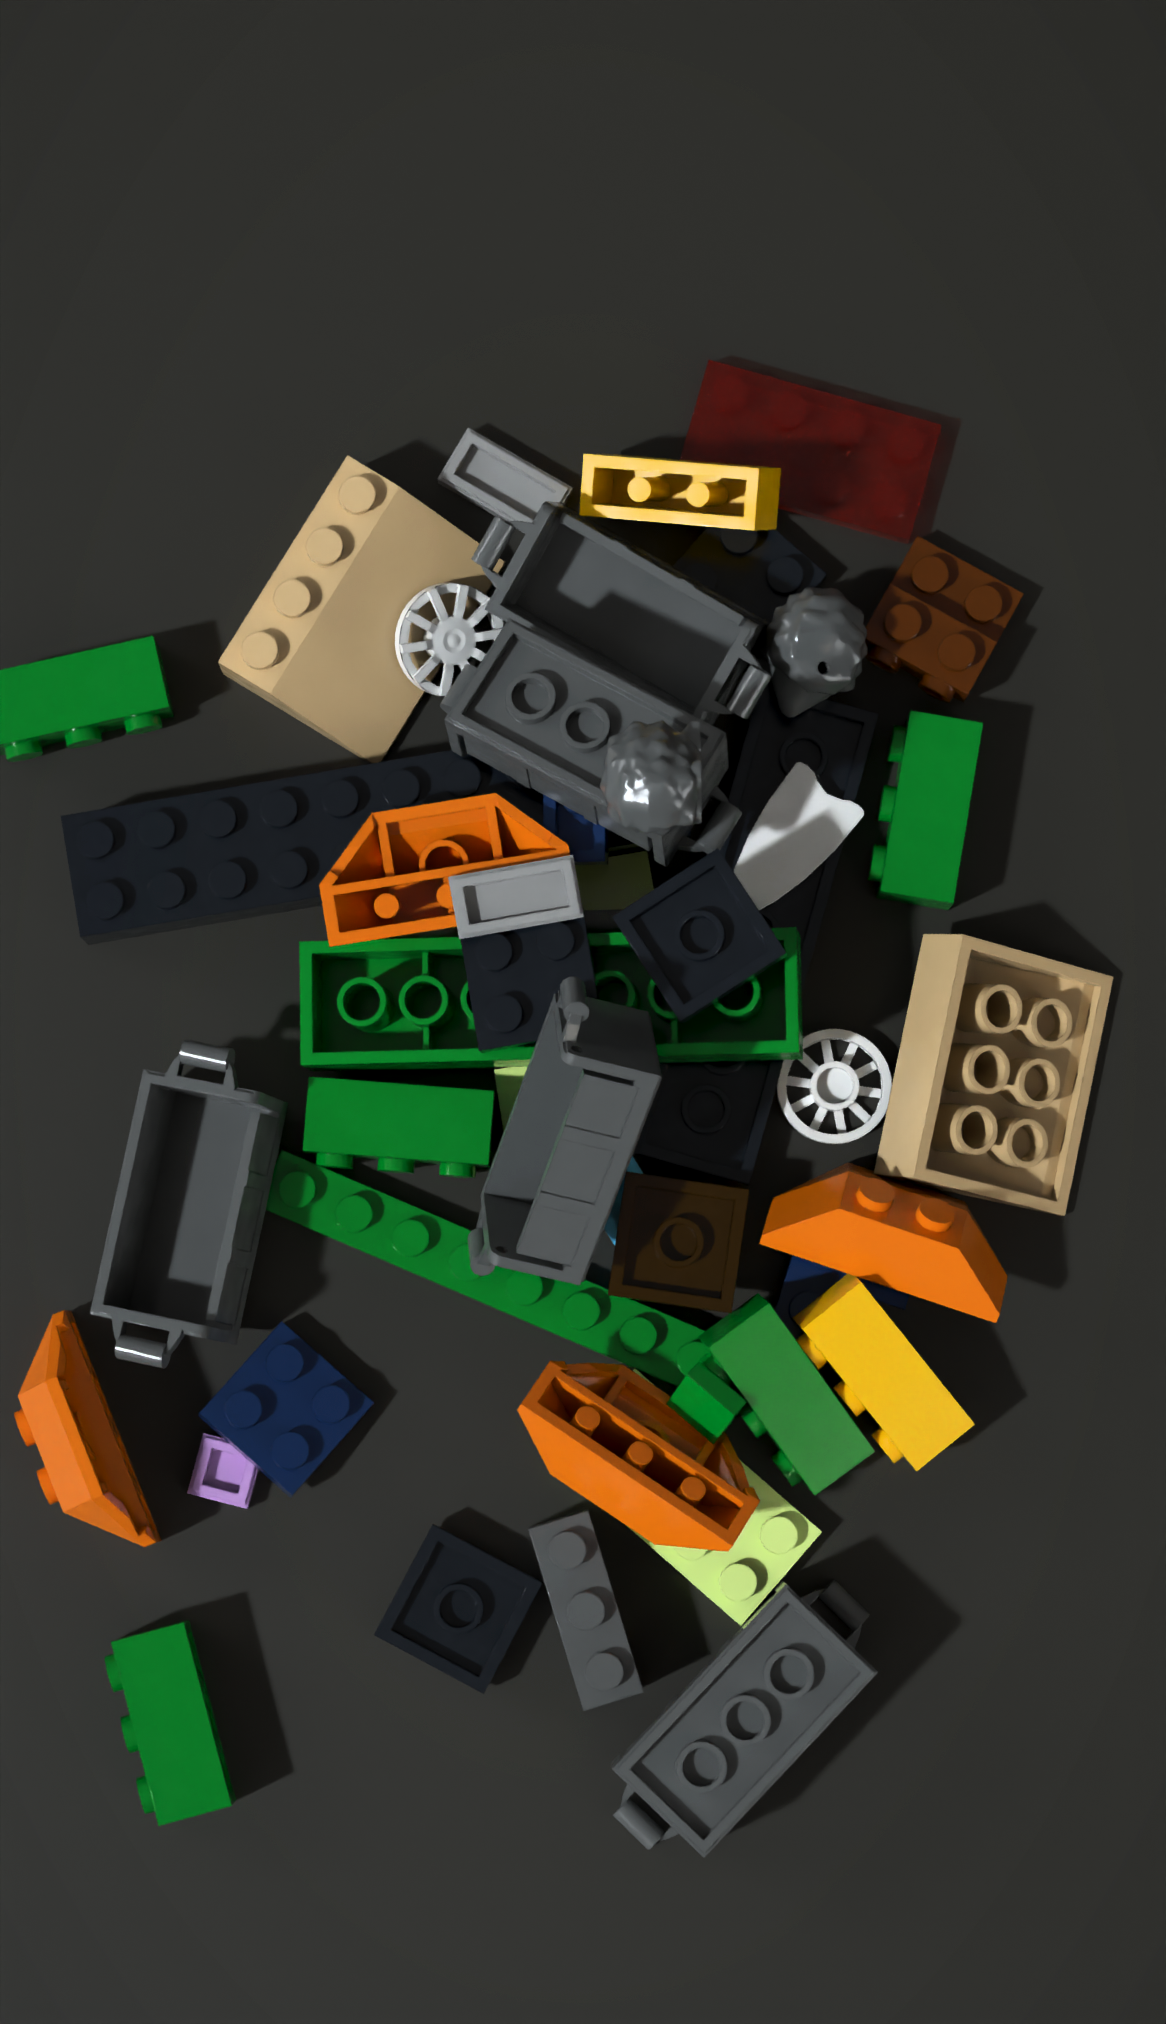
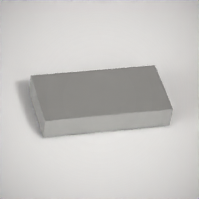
[437,428,573,533]
[448,855,584,939]

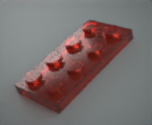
[680,360,942,545]

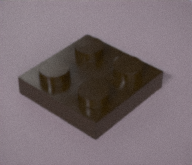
[608,1171,749,1313]

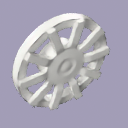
[395,582,504,697]
[777,1029,892,1144]

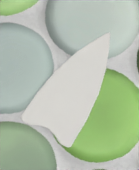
[734,762,864,910]

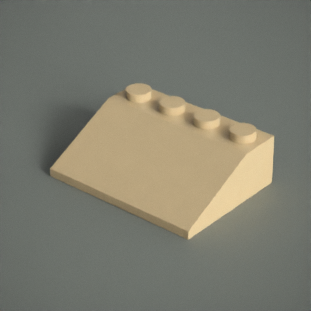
[218,455,505,764]
[874,934,1113,1216]

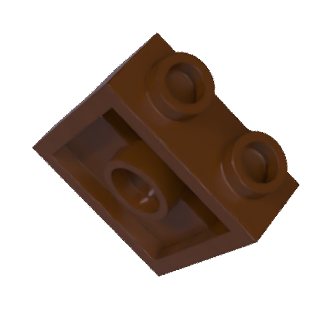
[865,535,1024,703]

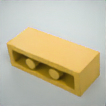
[579,454,781,531]
[793,1274,975,1471]

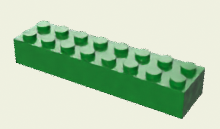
[299,927,803,1072]

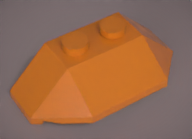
[319,793,570,947]
[759,1163,1008,1323]
[14,1310,162,1547]
[517,1360,760,1552]

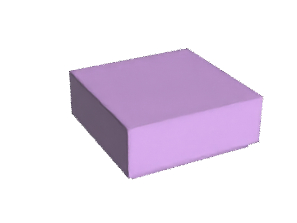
[187,1433,259,1509]

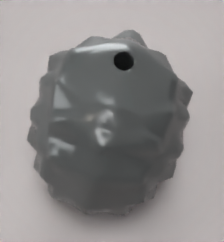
[755,586,868,717]
[600,720,702,836]

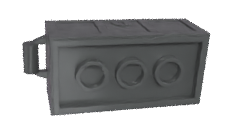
[471,501,772,726]
[440,618,742,867]
[467,977,662,1285]
[90,1040,289,1369]
[611,1579,878,1858]

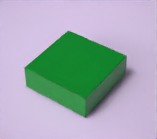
[666,1362,747,1444]

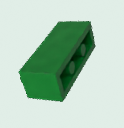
[0,636,174,762]
[868,710,983,910]
[303,1076,495,1178]
[698,1293,875,1496]
[105,1619,236,1826]

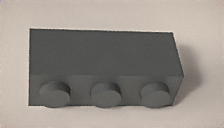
[528,1509,643,1711]

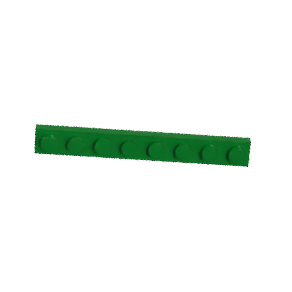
[266,1150,709,1387]

